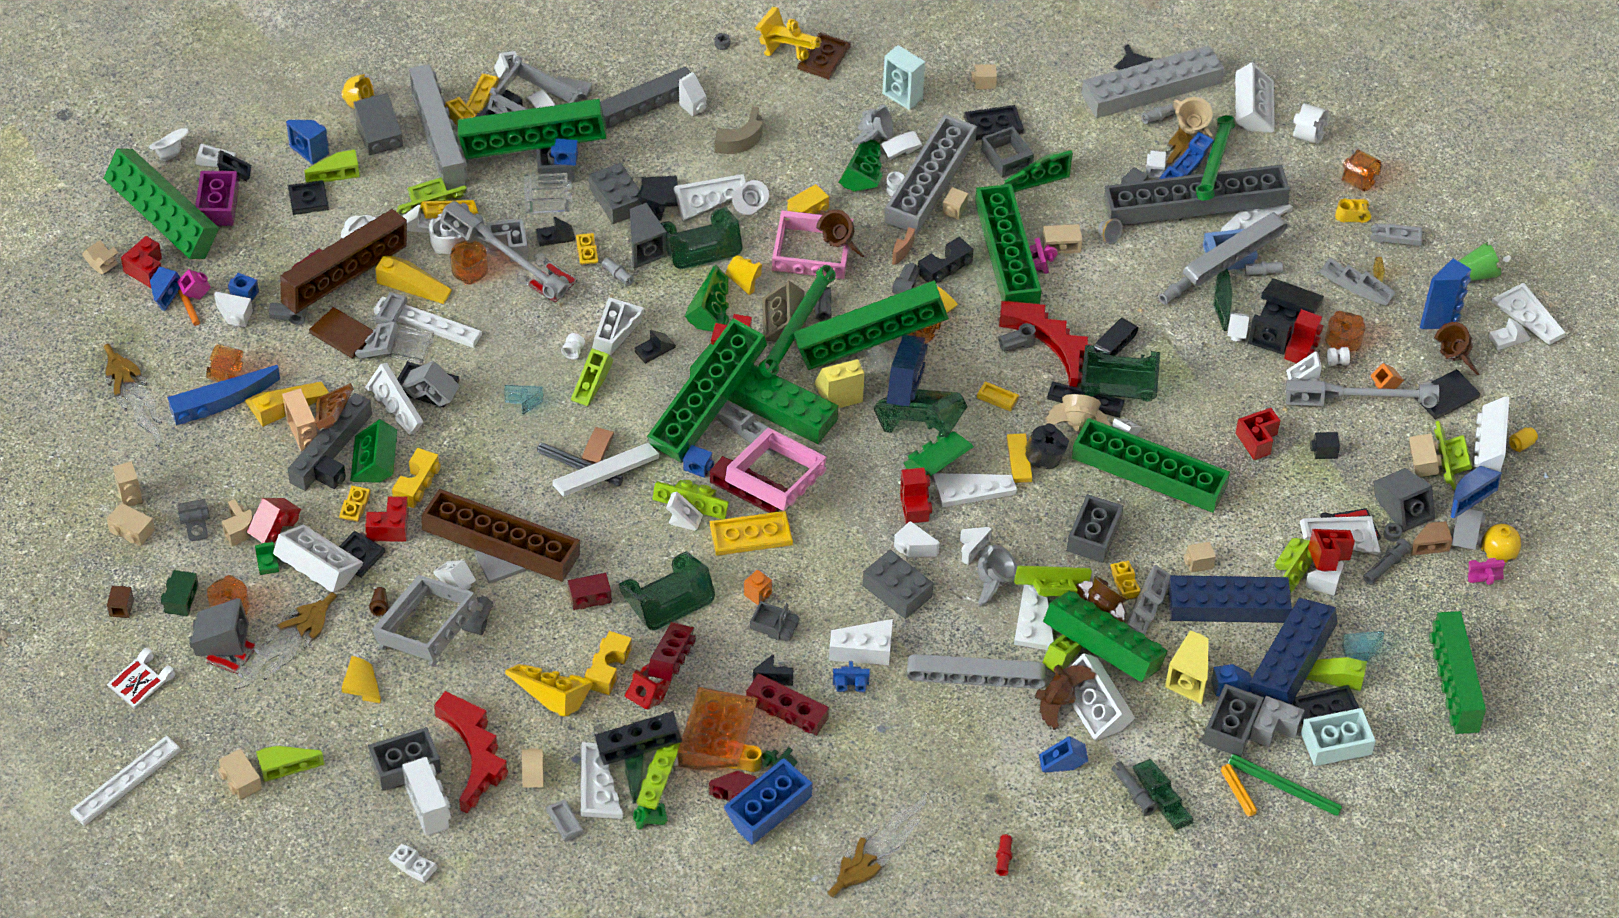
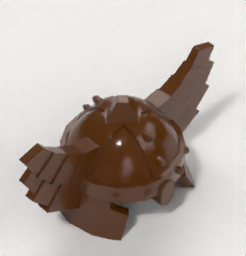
[816,209,864,257]
[1434,322,1480,375]
[1076,576,1129,622]
[1035,664,1096,730]

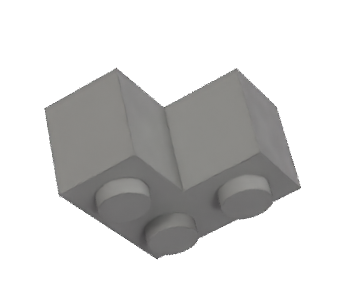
[486,219,528,262]
[402,361,460,406]
[1451,506,1486,549]
[1250,696,1304,747]

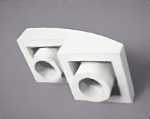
[527,89,555,108]
[881,131,923,160]
[389,844,437,883]

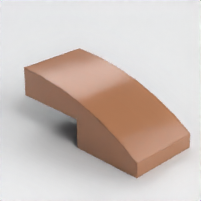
[892,227,915,265]
[582,427,614,464]

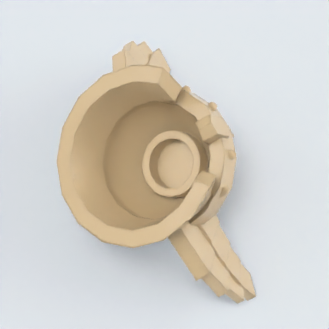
[1172,97,1214,147]
[1045,394,1111,432]

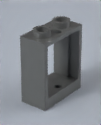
[981,127,1034,178]

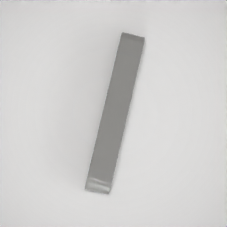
[1183,212,1288,286]
[907,654,1046,689]

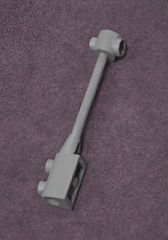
[440,201,569,299]
[1286,377,1439,408]

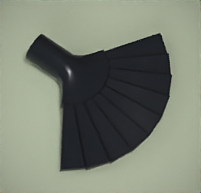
[1114,44,1154,70]

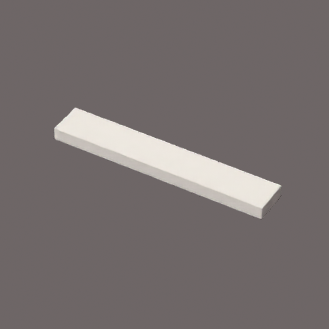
[374,296,482,348]
[553,443,659,497]
[70,736,181,826]

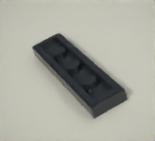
[1047,381,1125,418]

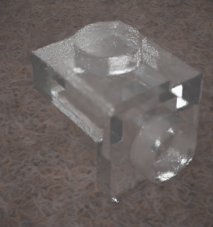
[867,346,890,374]

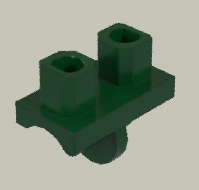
[762,746,798,769]

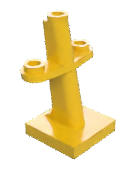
[755,7,821,61]

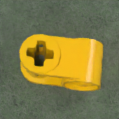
[1335,198,1371,223]
[721,741,762,772]

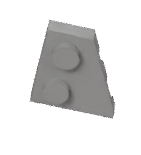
[355,321,398,359]

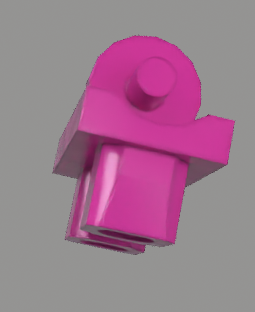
[1029,238,1058,274]
[1468,558,1505,585]

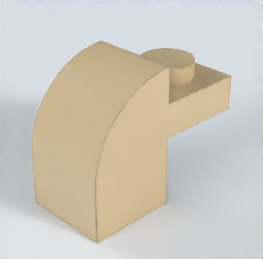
[82,240,118,274]
[222,499,253,547]
[522,748,544,788]

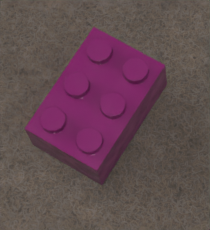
[195,171,239,226]

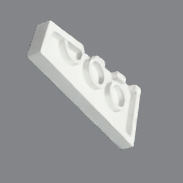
[674,174,746,222]
[1221,204,1293,231]
[1492,283,1565,345]
[365,363,423,435]
[932,473,1017,507]
[581,742,623,819]

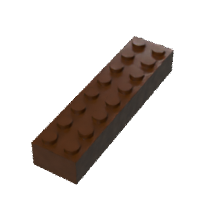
[280,209,407,314]
[421,489,580,582]

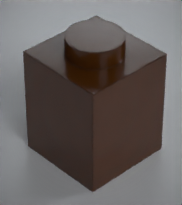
[107,586,134,618]

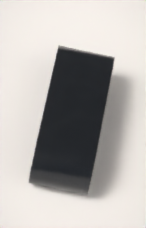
[1092,317,1139,362]

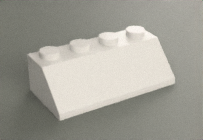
[1235,62,1275,133]
[1473,396,1509,472]
[273,524,363,592]
[1071,653,1135,741]

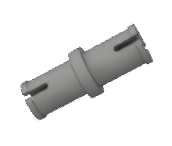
[1141,103,1176,124]
[602,257,634,286]
[1245,261,1283,276]
[1158,277,1191,305]

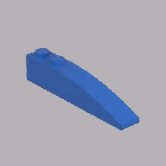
[167,365,280,426]
[1451,466,1502,518]

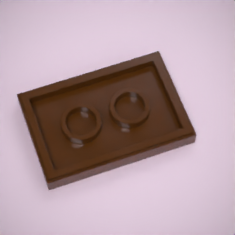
[798,32,851,80]
[309,307,373,359]

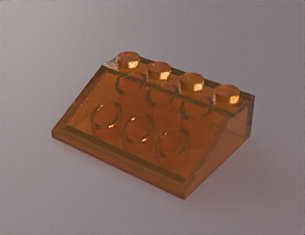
[677,687,758,770]

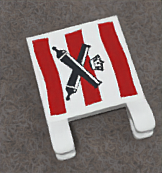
[107,648,175,709]

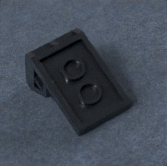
[1248,301,1300,355]

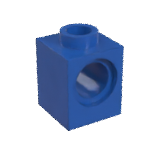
[551,139,578,166]
[228,273,259,302]
[683,445,714,478]

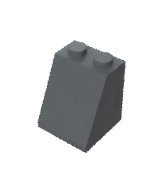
[354,93,403,156]
[630,203,667,269]
[1373,468,1435,532]
[189,598,249,656]

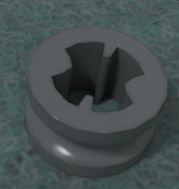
[715,33,730,50]
[1383,523,1402,542]

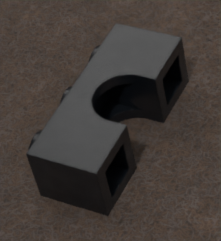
[917,236,974,283]

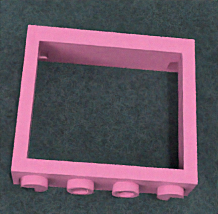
[772,210,853,279]
[725,427,827,511]

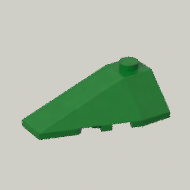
[838,139,883,192]
[1004,150,1073,192]
[685,265,729,332]

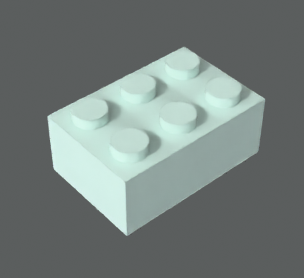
[882,45,925,110]
[1301,708,1376,766]

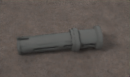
[1363,538,1412,585]
[1112,761,1159,816]

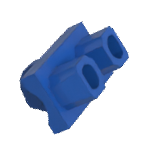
[833,661,870,692]

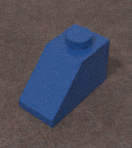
[150,266,181,311]
[1211,664,1252,697]
[1039,736,1089,773]

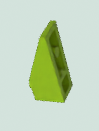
[304,150,360,182]
[570,348,614,407]
[1042,635,1083,672]
[1306,657,1367,691]
[256,746,324,782]

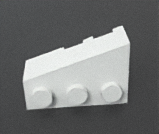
[592,297,644,356]
[829,619,893,665]

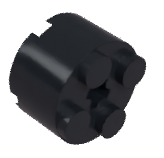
[1025,423,1069,469]

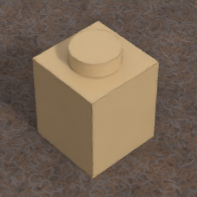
[971,64,997,89]
[942,187,968,219]
[1184,542,1216,572]

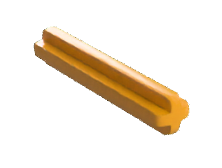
[1221,764,1257,817]

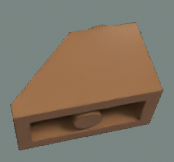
[1411,521,1452,556]

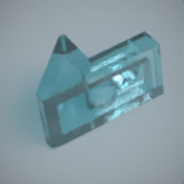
[504,385,543,415]

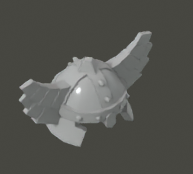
[852,104,893,145]
[976,545,1017,606]

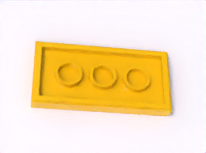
[709,511,793,556]

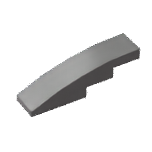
[1319,258,1395,305]
[716,401,777,457]
[1127,565,1170,635]

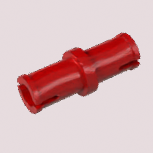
[995,834,1013,876]

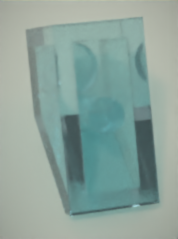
[1342,631,1384,663]

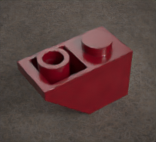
[709,770,756,801]

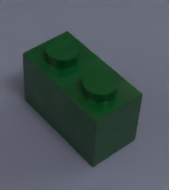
[161,570,199,617]

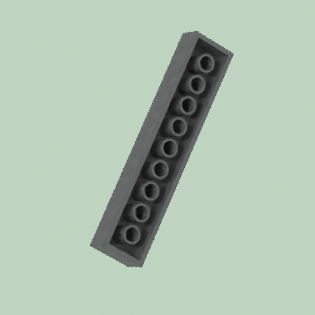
[1104,164,1290,225]

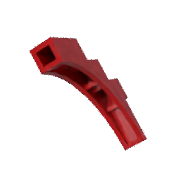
[999,301,1091,387]
[434,691,508,813]

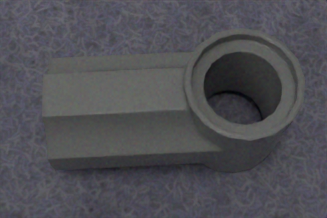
[892,262,920,294]
[815,287,831,322]
[269,303,308,325]
[998,323,1035,352]
[462,596,493,635]

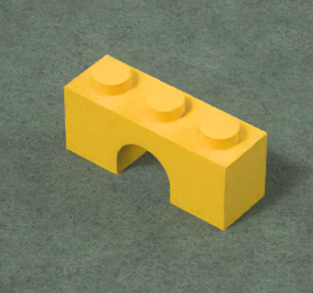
[392,448,441,508]
[584,631,632,695]

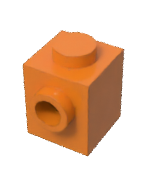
[1370,363,1404,389]
[744,569,772,605]

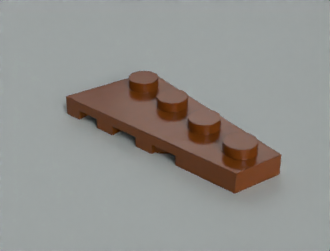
[315,383,354,430]

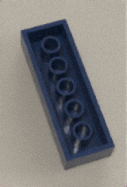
[887,335,928,406]
[1168,575,1292,623]
[1250,597,1338,705]

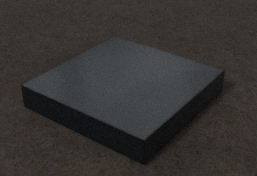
[641,176,678,207]
[288,180,329,215]
[339,530,386,578]

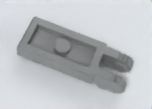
[1370,224,1422,246]

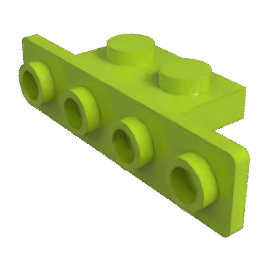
[396,177,467,215]
[1434,421,1472,490]
[652,479,729,519]
[1275,538,1313,592]
[1014,566,1092,597]
[637,742,681,809]

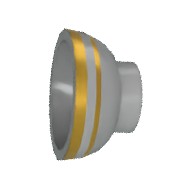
[1098,218,1123,244]

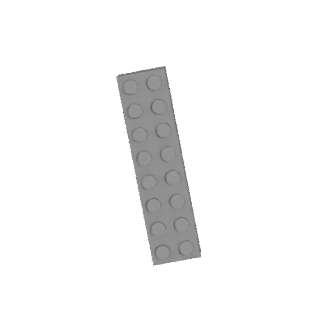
[1082,45,1224,118]
[409,64,468,191]
[884,115,977,234]

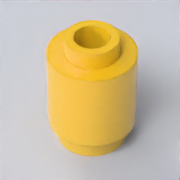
[1509,427,1538,452]

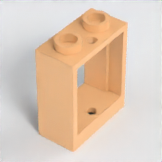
[282,388,317,451]

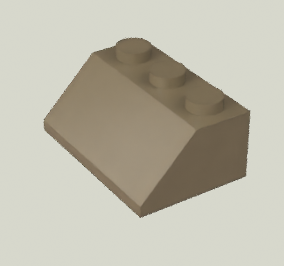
[762,280,806,341]

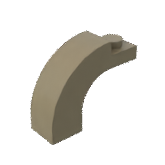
[715,107,763,154]

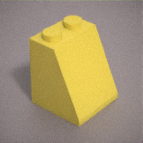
[815,359,864,408]
[1165,630,1208,704]

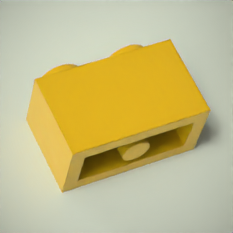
[787,184,829,215]

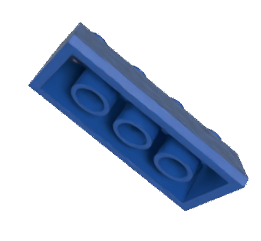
[1419,258,1471,329]
[724,758,813,845]

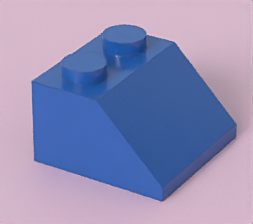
[286,120,329,165]

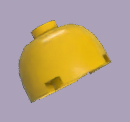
[342,74,374,109]
[1481,523,1521,563]

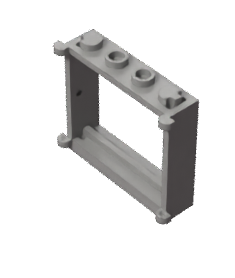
[488,56,584,114]
[372,575,483,667]

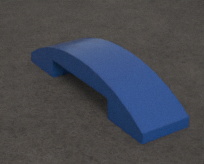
[1159,132,1214,179]

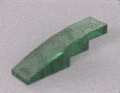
[1213,268,1232,331]
[624,721,644,804]
[1133,759,1193,831]

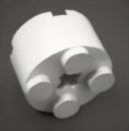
[1293,103,1329,143]
[429,213,467,254]

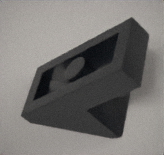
[217,150,252,182]
[637,184,668,221]
[536,217,575,247]
[635,330,676,364]
[753,654,794,686]

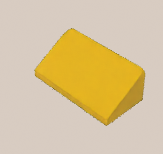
[444,97,477,126]

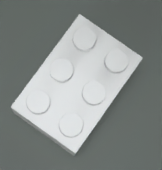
[403,757,451,836]

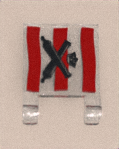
[517,253,578,303]
[203,639,271,681]

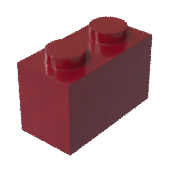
[567,572,612,610]

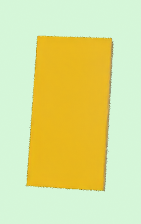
[977,381,1019,412]

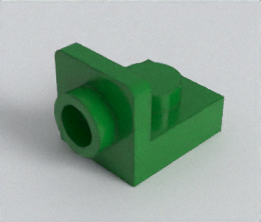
[255,542,279,575]
[633,803,668,830]

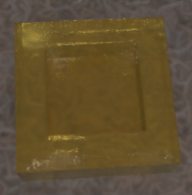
[1372,257,1385,282]

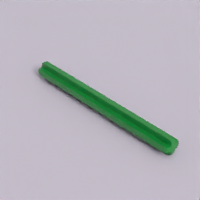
[1228,754,1342,816]

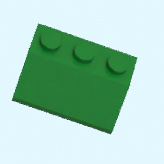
[350,419,397,483]
[903,431,974,477]

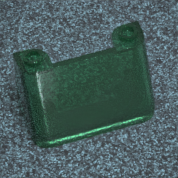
[661,207,743,269]
[1081,345,1160,402]
[874,389,968,438]
[618,551,715,631]

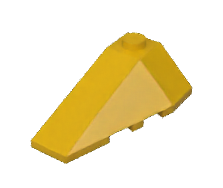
[375,256,452,304]
[245,381,329,427]
[505,664,593,716]

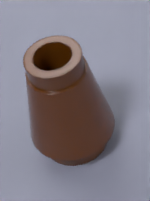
[369,587,389,616]

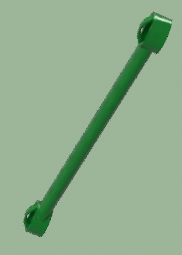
[1196,115,1235,201]
[758,265,836,378]

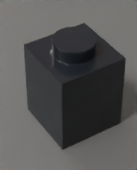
[1310,432,1340,459]
[314,455,346,489]

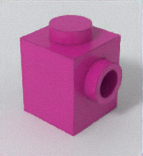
[177,269,211,300]

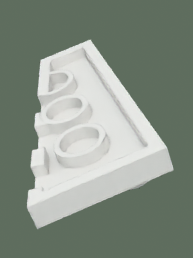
[1300,516,1380,555]
[1014,585,1053,650]

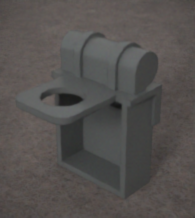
[178,499,210,541]
[750,601,800,642]

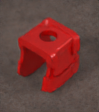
[624,664,671,710]

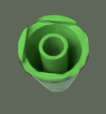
[1458,242,1501,281]

